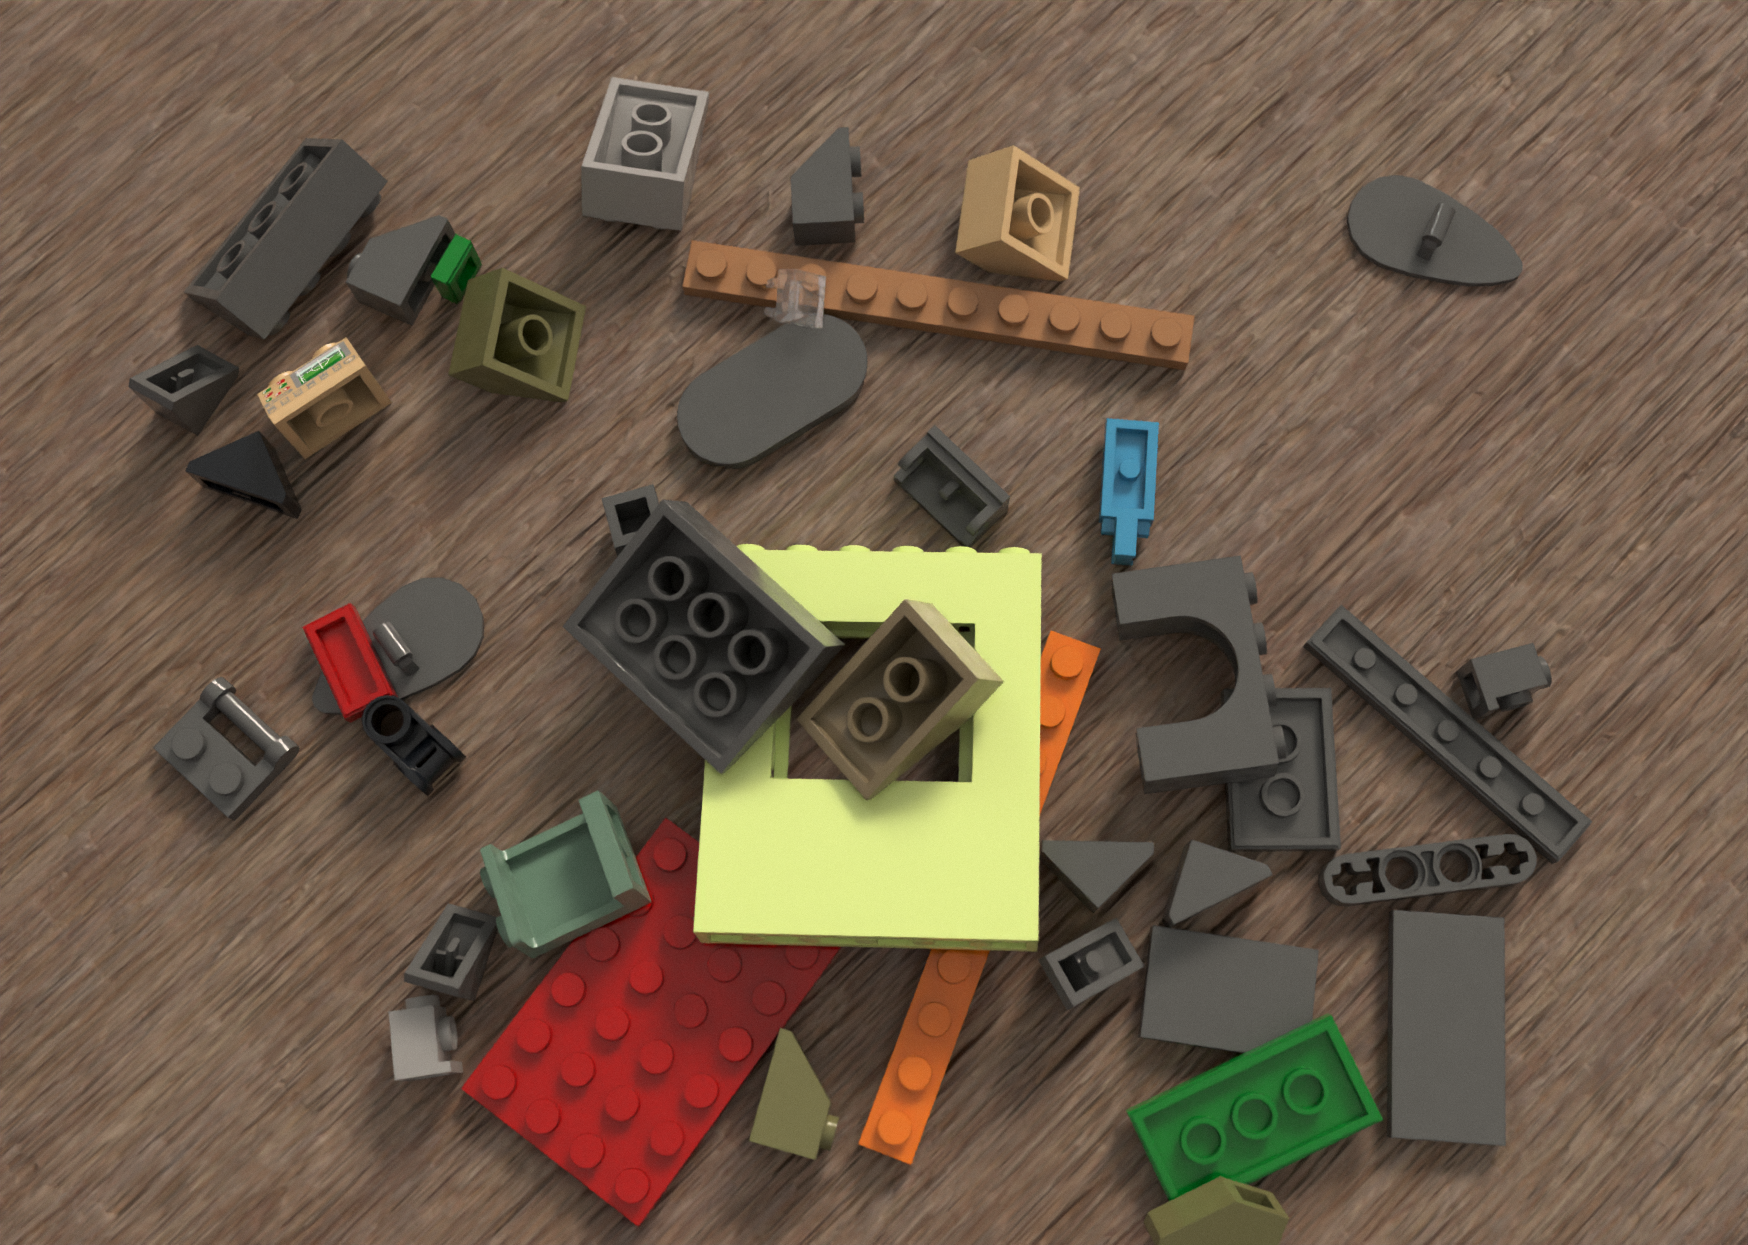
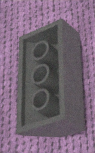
[184,138,388,340]

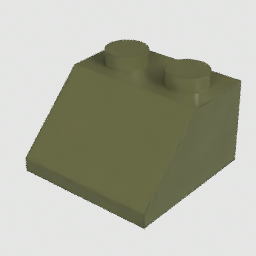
[448,268,586,402]

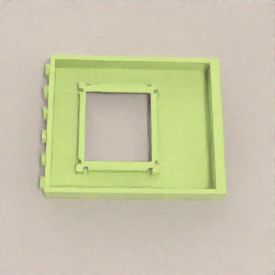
[693,544,1042,951]

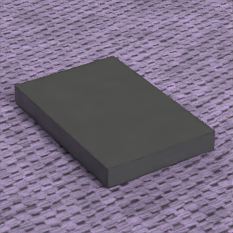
[1221,688,1341,852]
[1138,925,1319,1054]

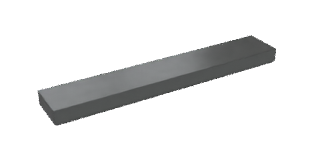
[1303,605,1592,864]

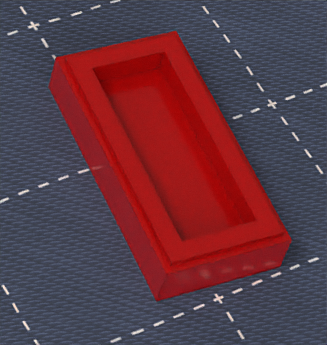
[302,603,398,723]

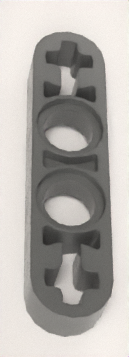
[1318,834,1537,906]

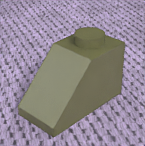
[749,1028,839,1160]

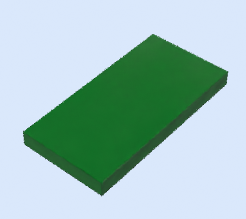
[1125,1013,1383,1201]

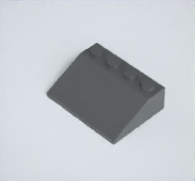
[562,499,845,774]

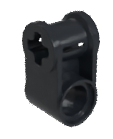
[362,695,466,796]

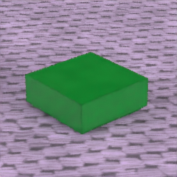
[430,234,482,304]

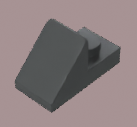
[1039,918,1145,1010]

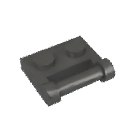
[153,677,300,821]

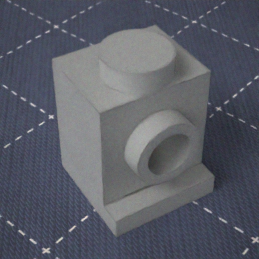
[388,995,463,1081]

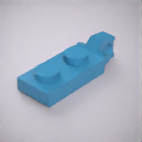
[1099,418,1159,566]

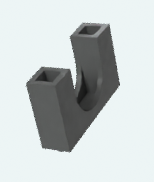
[1112,555,1286,794]

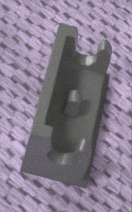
[894,425,1010,548]

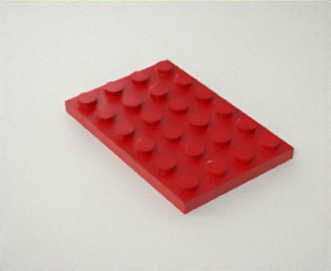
[461,818,842,1227]

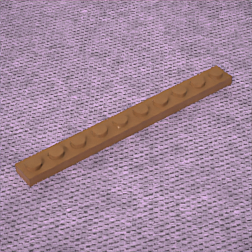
[682,240,1195,371]

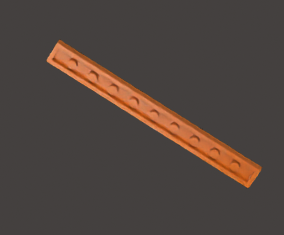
[858,630,1101,1165]

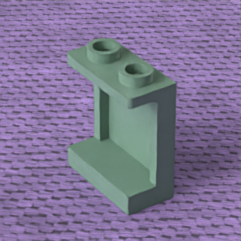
[480,791,652,959]

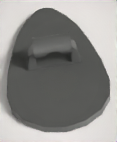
[1346,175,1523,287]
[312,577,484,715]

